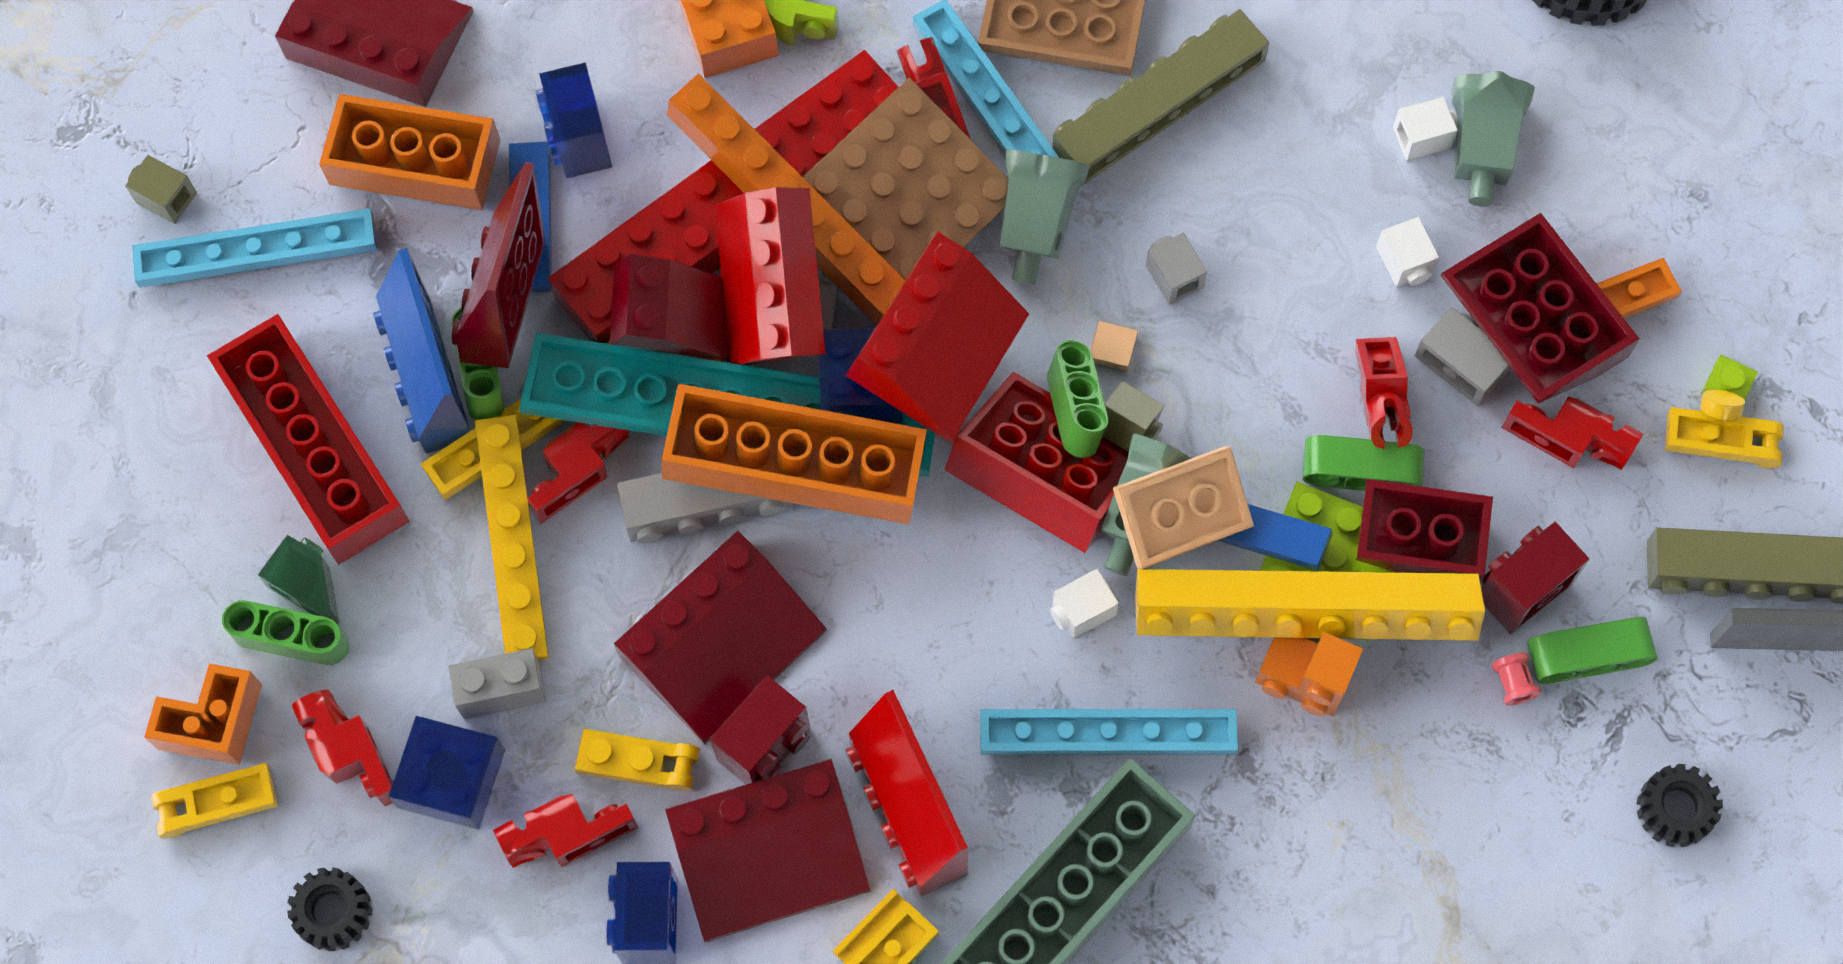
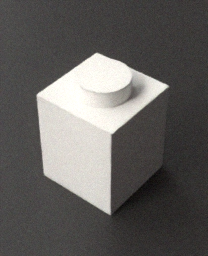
[1393,96,1459,161]
[1376,217,1439,288]
[1050,568,1119,639]

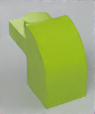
[764,0,839,46]

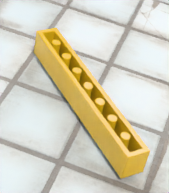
[1135,569,1485,641]

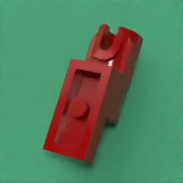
[897,37,971,140]
[1355,337,1413,449]
[1501,396,1644,470]
[527,422,630,525]
[292,689,401,807]
[493,794,639,868]

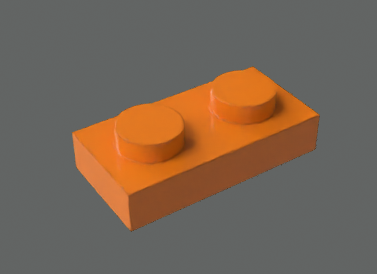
[1597,257,1682,319]

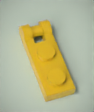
[1664,407,1784,468]
[574,729,700,792]
[151,763,278,839]

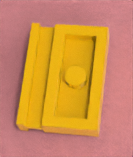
[833,888,940,964]

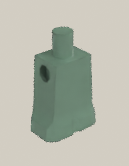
[1451,71,1535,207]
[1000,149,1090,284]
[1101,434,1192,576]

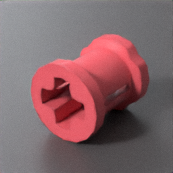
[1492,652,1542,706]

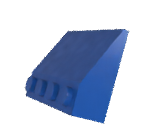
[373,248,471,454]

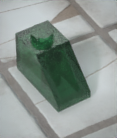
[258,534,339,625]

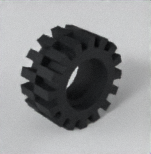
[1636,764,1723,847]
[287,867,373,951]

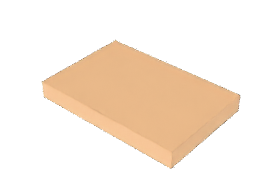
[1113,446,1254,569]

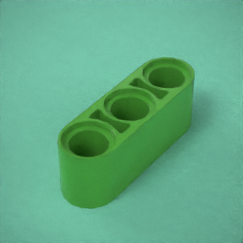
[451,307,504,420]
[1047,340,1108,458]
[1302,435,1425,491]
[222,600,349,665]
[1527,617,1658,684]

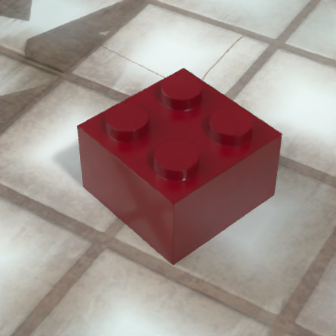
[1481,521,1590,635]
[710,675,811,785]

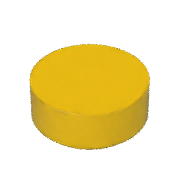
[1700,389,1745,420]

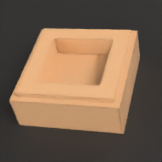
[1091,321,1138,372]

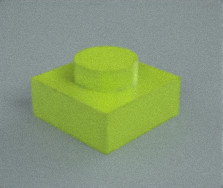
[1700,354,1758,400]

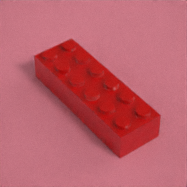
[206,314,410,565]

